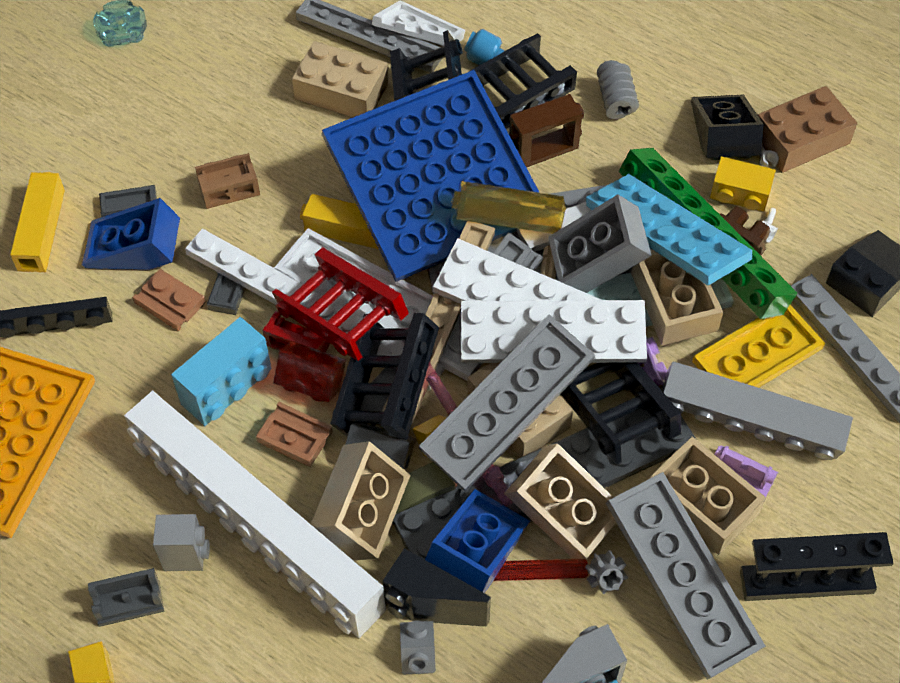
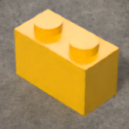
[710,156,776,212]

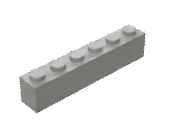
[662,361,853,460]

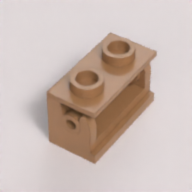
[195,153,260,209]

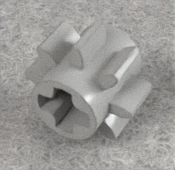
[585,550,628,594]

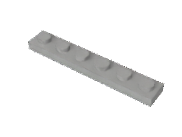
[296,0,443,73]
[791,274,900,423]

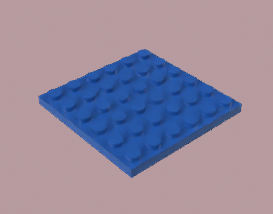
[321,70,550,282]

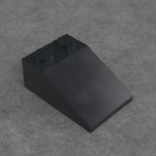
[691,94,764,160]
[826,230,900,317]
[383,548,491,627]

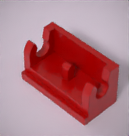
[262,311,331,365]

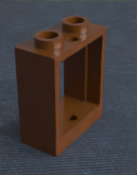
[509,94,584,168]

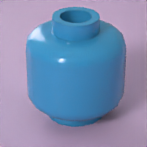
[464,29,505,65]

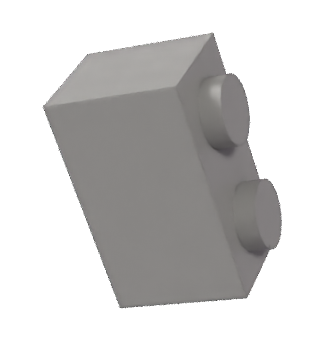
[153,514,210,571]

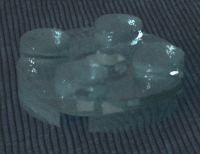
[93,0,147,47]

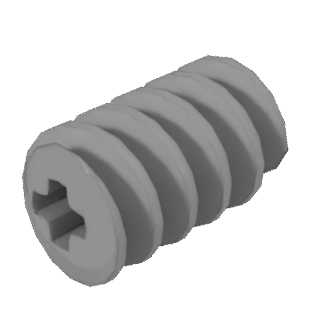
[597,60,639,119]

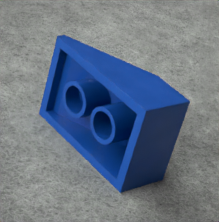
[82,198,180,270]
[425,489,530,593]

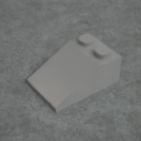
[542,624,627,683]

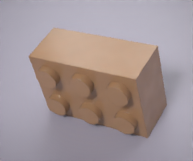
[758,86,858,173]

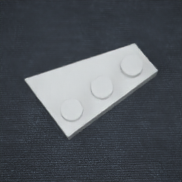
[372,0,465,46]

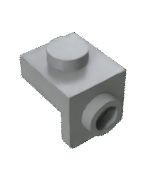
[400,621,436,675]

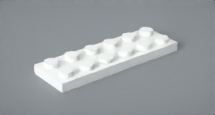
[432,238,601,304]
[461,300,647,363]

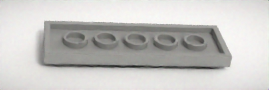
[419,314,595,492]
[606,472,766,680]

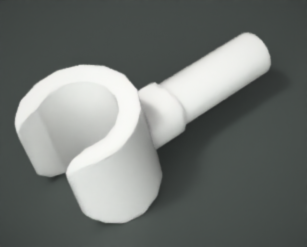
[759,145,779,167]
[762,208,778,243]

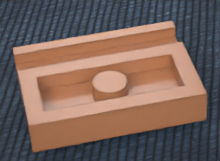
[132,269,206,332]
[256,402,333,467]

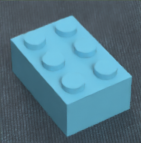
[171,317,272,426]

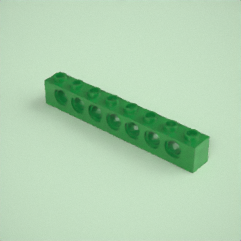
[618,148,797,319]

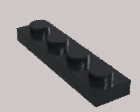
[0,297,113,338]

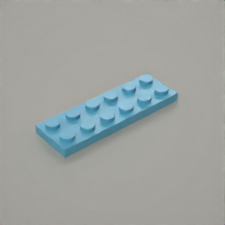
[586,174,752,286]

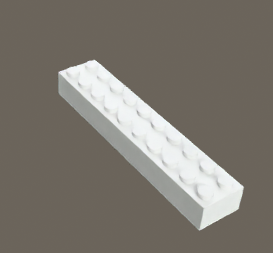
[124,390,386,638]

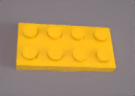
[692,305,825,388]

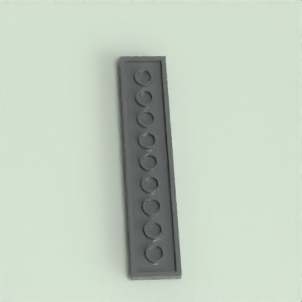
[392,408,697,560]

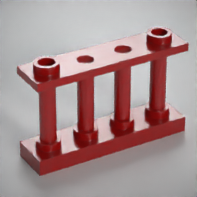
[272,247,409,361]

